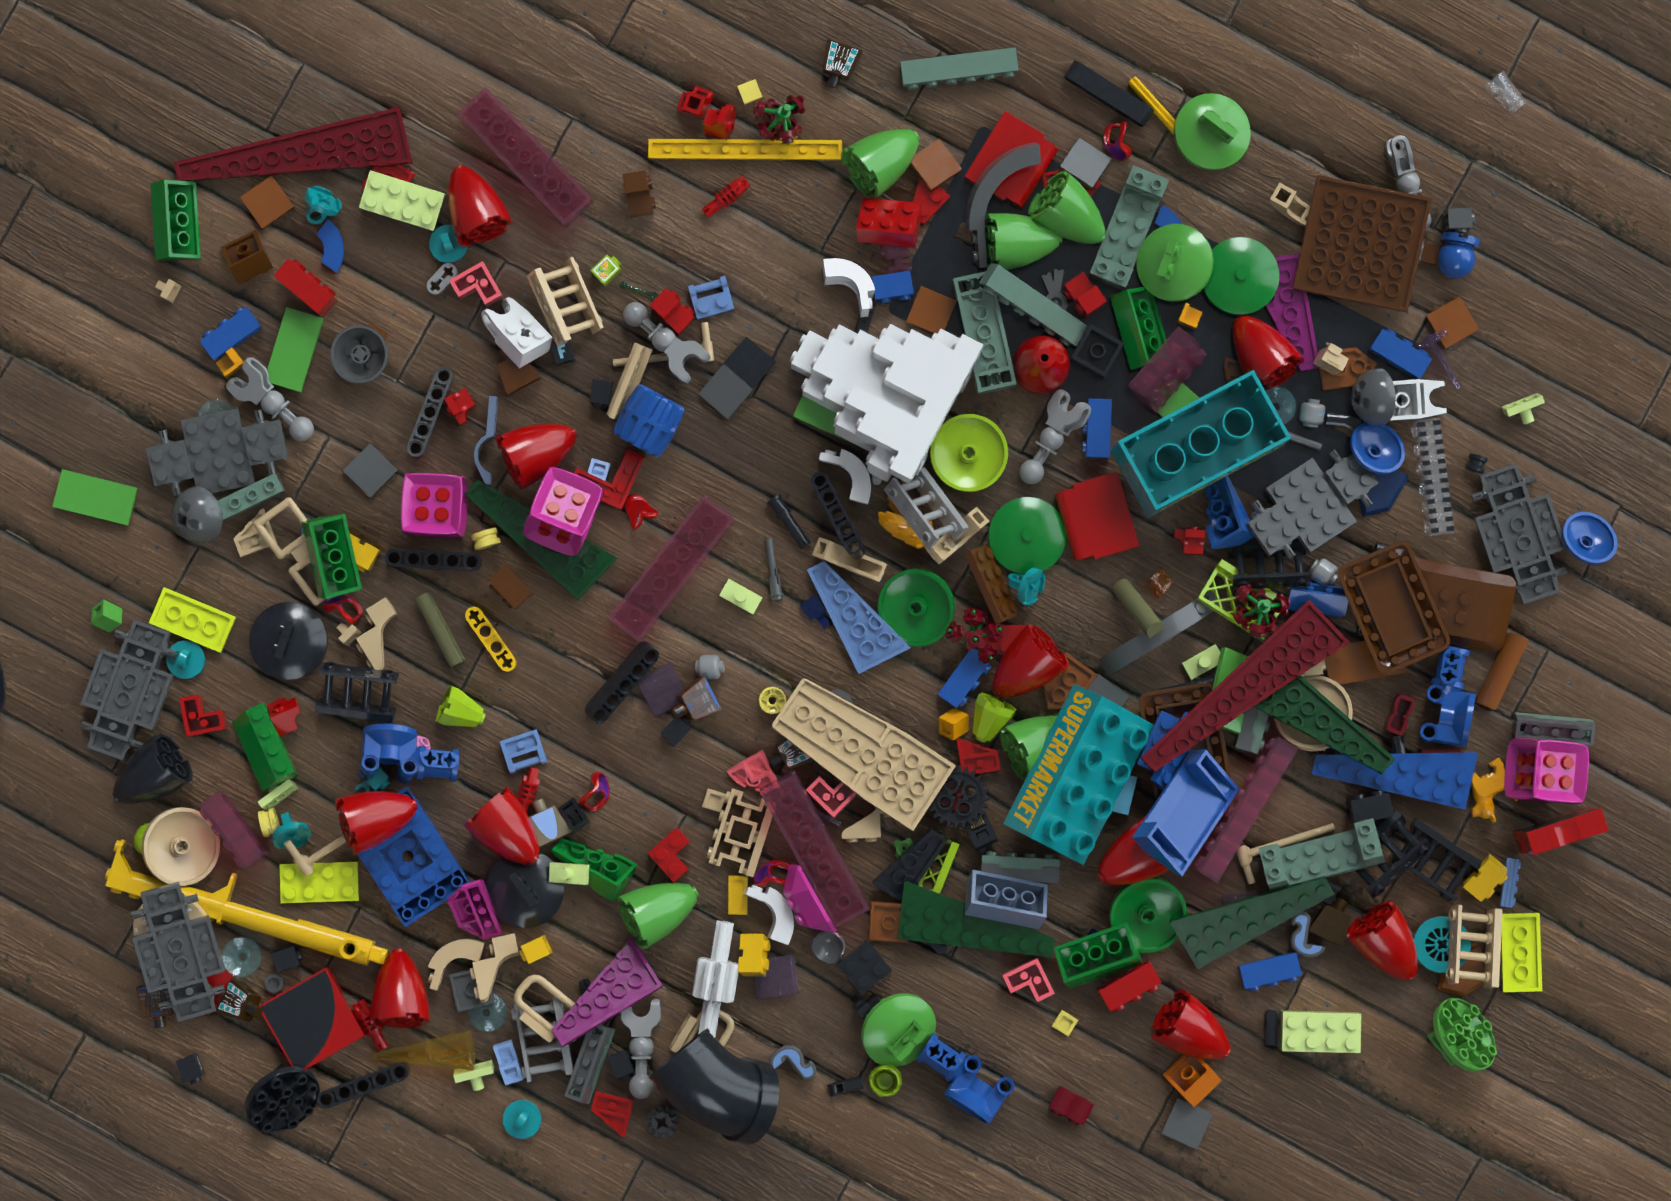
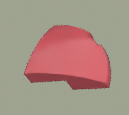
[727,750,780,792]

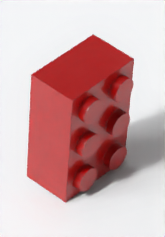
[856,197,922,248]
[274,258,338,318]
[1096,960,1162,1013]

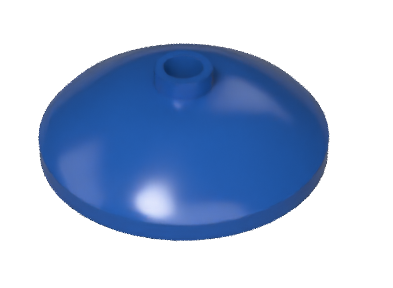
[1350,422,1405,475]
[1562,512,1618,565]

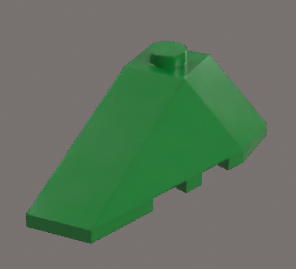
[551,839,638,902]

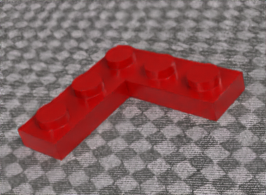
[573,449,645,510]

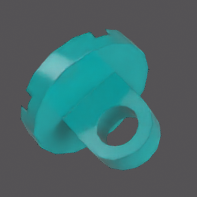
[304,186,342,224]
[429,224,468,263]
[1008,567,1045,606]
[166,640,206,679]
[272,812,311,850]
[503,1100,542,1139]

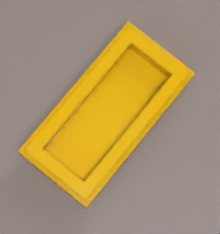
[728,875,748,915]

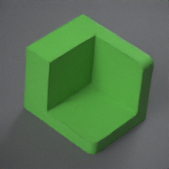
[91,599,122,632]

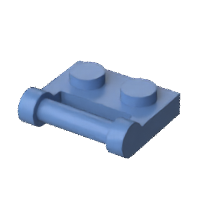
[688,276,735,320]
[499,729,548,775]

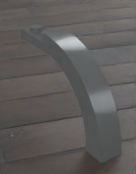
[965,142,1041,268]
[1098,591,1223,676]

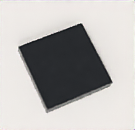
[721,337,776,389]

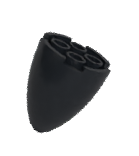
[113,733,193,804]

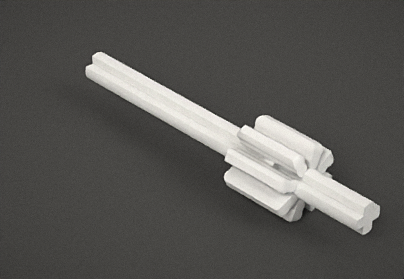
[692,920,738,1037]

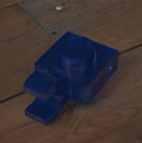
[800,594,830,629]

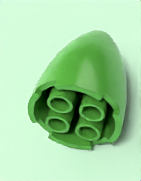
[841,129,920,199]
[1028,171,1105,244]
[985,213,1062,270]
[1000,715,1057,781]
[617,883,699,950]

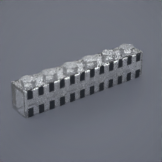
[1412,417,1455,537]

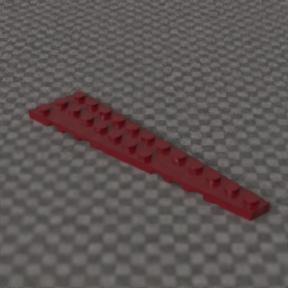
[174,107,413,181]
[1141,600,1350,772]

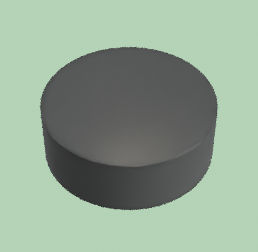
[264,973,284,993]

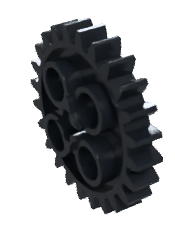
[929,765,989,829]

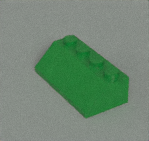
[150,180,201,261]
[1110,287,1172,370]
[301,513,362,599]
[232,703,299,792]
[1054,922,1143,989]

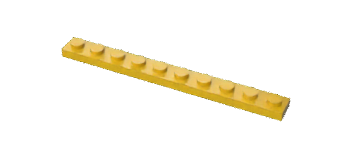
[648,139,842,161]

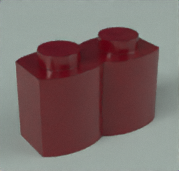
[1384,694,1414,736]
[1049,1085,1094,1126]

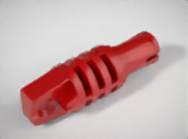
[701,176,750,218]
[517,766,540,813]
[352,999,389,1052]

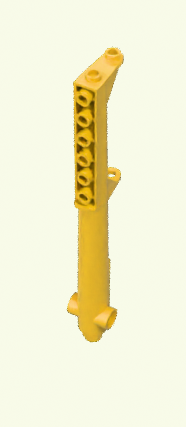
[105,839,388,966]

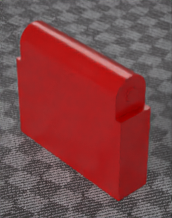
[964,111,1059,209]
[1055,471,1139,561]

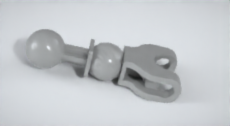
[1385,135,1431,231]
[623,302,711,384]
[226,358,314,441]
[1019,389,1091,484]
[621,998,661,1099]

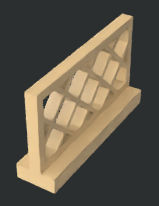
[606,343,653,419]

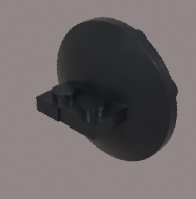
[249,602,328,680]
[486,853,565,928]
[244,1064,320,1133]

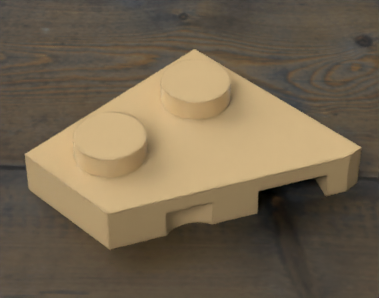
[234,508,278,558]

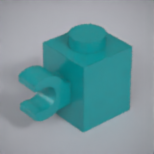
[355,765,391,792]

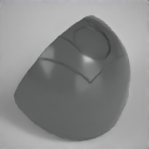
[811,931,845,965]

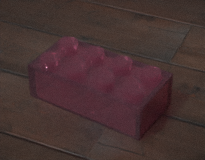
[1128,326,1207,413]
[199,791,269,869]

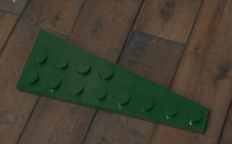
[465,480,617,600]
[1253,675,1395,775]
[1169,876,1335,969]
[897,881,1055,957]

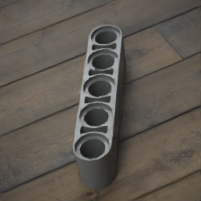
[407,367,454,458]

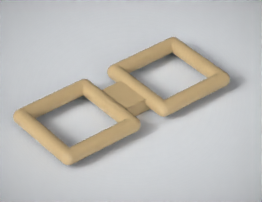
[253,497,326,606]

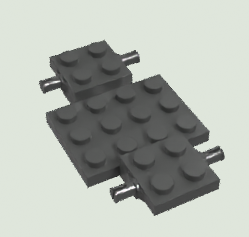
[146,408,289,496]
[1246,449,1378,559]
[1471,463,1568,605]
[80,619,178,761]
[131,882,225,1022]

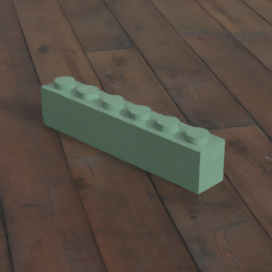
[900,47,1019,90]
[979,263,1088,347]

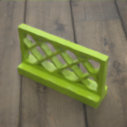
[1197,559,1279,641]

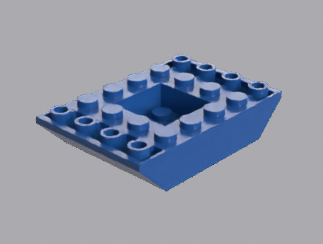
[358,786,470,927]

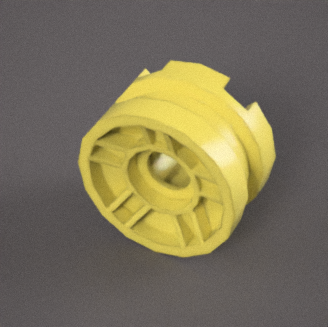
[470,528,501,551]
[758,687,786,714]
[258,808,280,837]

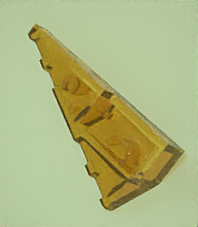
[372,1030,475,1071]

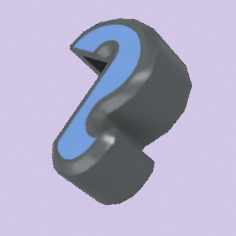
[1289,911,1325,957]
[770,1044,816,1080]

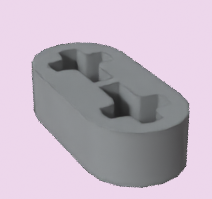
[427,263,458,296]

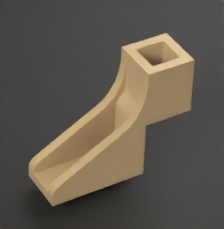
[812,537,887,582]
[356,597,398,670]
[842,808,890,842]
[470,933,519,1003]

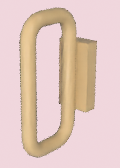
[514,975,575,1043]
[669,1010,734,1053]

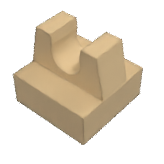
[155,279,182,303]
[337,622,362,647]

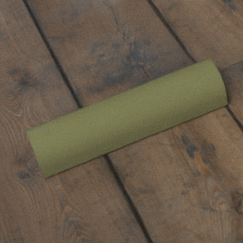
[1113,579,1165,638]
[415,592,465,668]

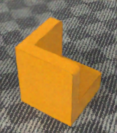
[1177,303,1202,330]
[216,347,244,378]
[939,708,969,741]

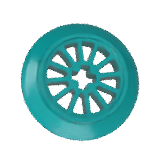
[1414,916,1471,973]

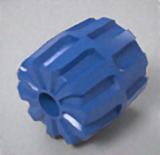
[613,384,685,457]

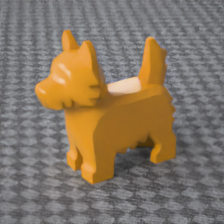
[1471,758,1518,823]

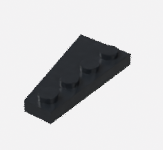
[872,828,948,901]

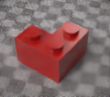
[1063,272,1107,319]
[650,288,695,336]
[179,694,228,737]
[648,827,690,882]

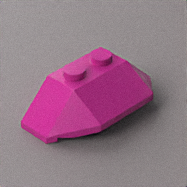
[783,864,837,933]
[447,879,502,940]

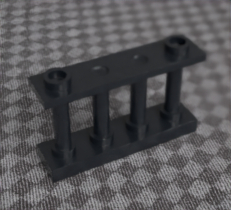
[1228,538,1312,590]
[315,661,399,723]
[1347,810,1432,899]
[1389,818,1482,902]

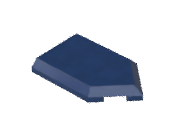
[1359,470,1409,517]

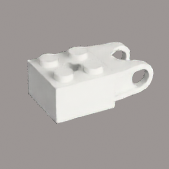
[481,297,553,368]
[1390,379,1447,421]

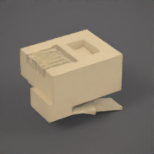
[1313,342,1349,375]

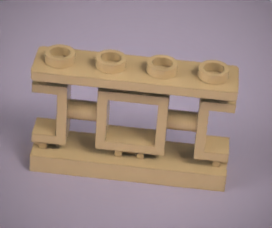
[706,788,777,877]

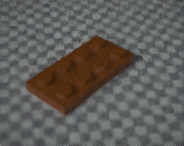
[965,544,1019,624]

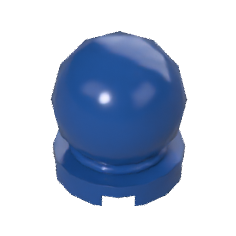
[1437,232,1480,279]

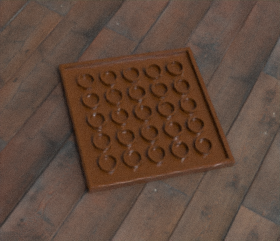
[1293,175,1432,313]

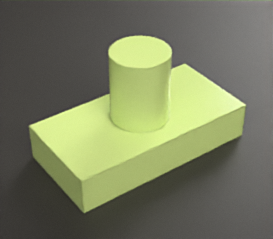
[1502,393,1545,424]
[719,579,763,614]
[1181,644,1220,680]
[258,779,299,811]
[549,862,589,885]
[454,1060,494,1091]

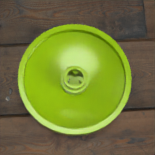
[930,414,1008,492]

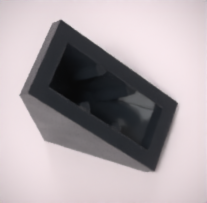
[558,797,591,833]

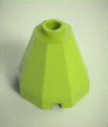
[435,685,485,727]
[973,693,1017,743]

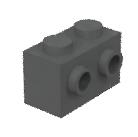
[1442,208,1475,236]

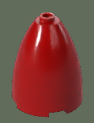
[448,165,513,247]
[1232,315,1304,389]
[1012,335,1070,394]
[495,424,577,490]
[992,623,1069,699]
[464,787,540,865]
[335,791,418,855]
[1097,815,1170,885]
[1346,901,1418,981]
[371,949,430,1029]
[1151,989,1231,1060]

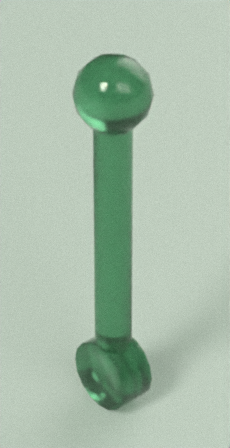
[619,281,658,300]

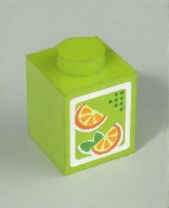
[590,255,622,286]

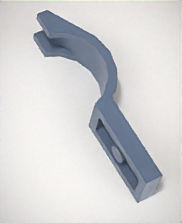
[474,396,499,485]

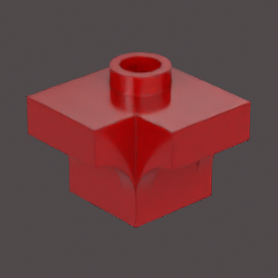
[676,86,714,120]
[703,104,737,140]
[444,388,476,426]
[1173,527,1205,555]
[268,697,300,736]

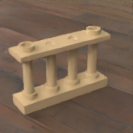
[527,257,604,347]
[1446,905,1502,989]

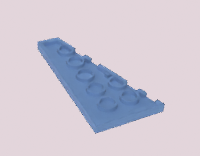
[807,561,911,674]

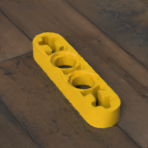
[465,607,517,672]

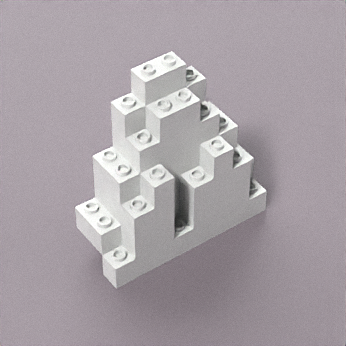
[789,324,983,484]

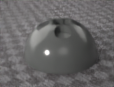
[330,325,388,383]
[1351,368,1396,426]
[172,486,222,543]

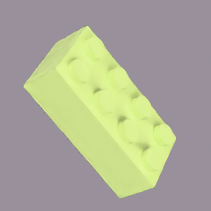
[359,170,445,231]
[1279,1010,1361,1053]

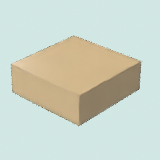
[702,788,726,812]

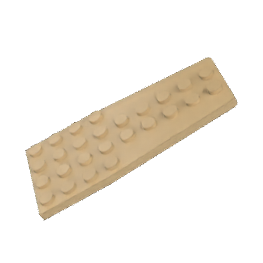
[772,678,956,831]

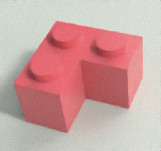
[449,261,504,307]
[806,776,858,819]
[1001,957,1055,1002]

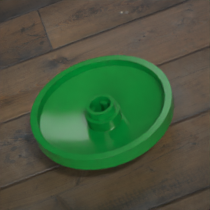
[1203,237,1279,315]
[988,497,1066,575]
[878,568,955,647]
[1109,877,1187,953]

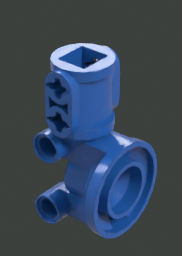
[1420,646,1476,748]
[357,724,459,784]
[916,1033,1014,1125]

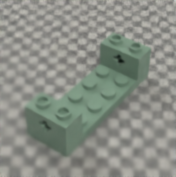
[1088,165,1169,291]
[952,271,1017,395]
[1259,818,1385,892]

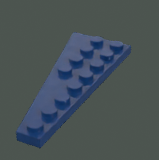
[1311,752,1478,809]

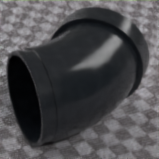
[648,1028,779,1145]

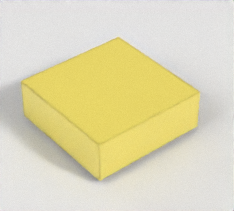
[737,79,762,105]
[1052,1010,1078,1036]

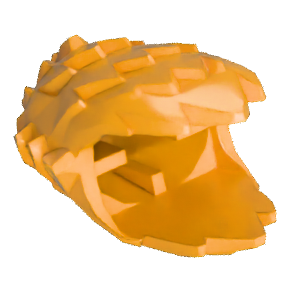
[878,496,934,550]

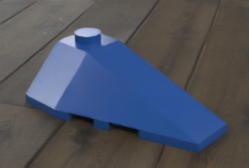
[1206,476,1255,549]

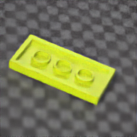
[149,587,236,653]
[280,862,360,903]
[1501,913,1542,992]

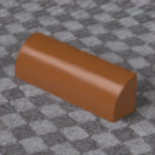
[1475,632,1529,711]

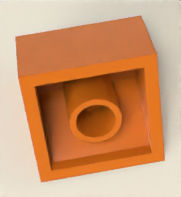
[1163,1055,1222,1107]

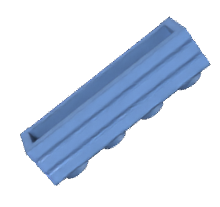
[1498,858,1521,908]

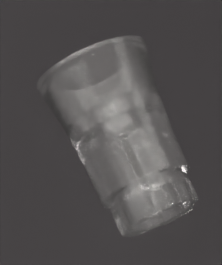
[1483,70,1526,114]

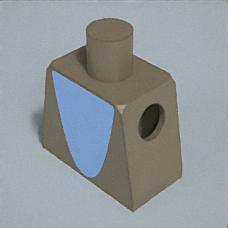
[529,798,572,847]

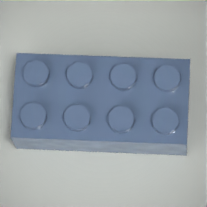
[964,870,1048,930]

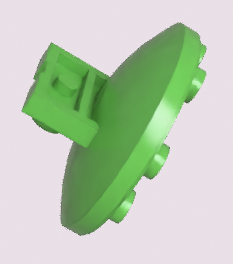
[1174,93,1251,171]
[1137,224,1214,302]
[861,993,936,1067]
[1427,998,1497,1072]

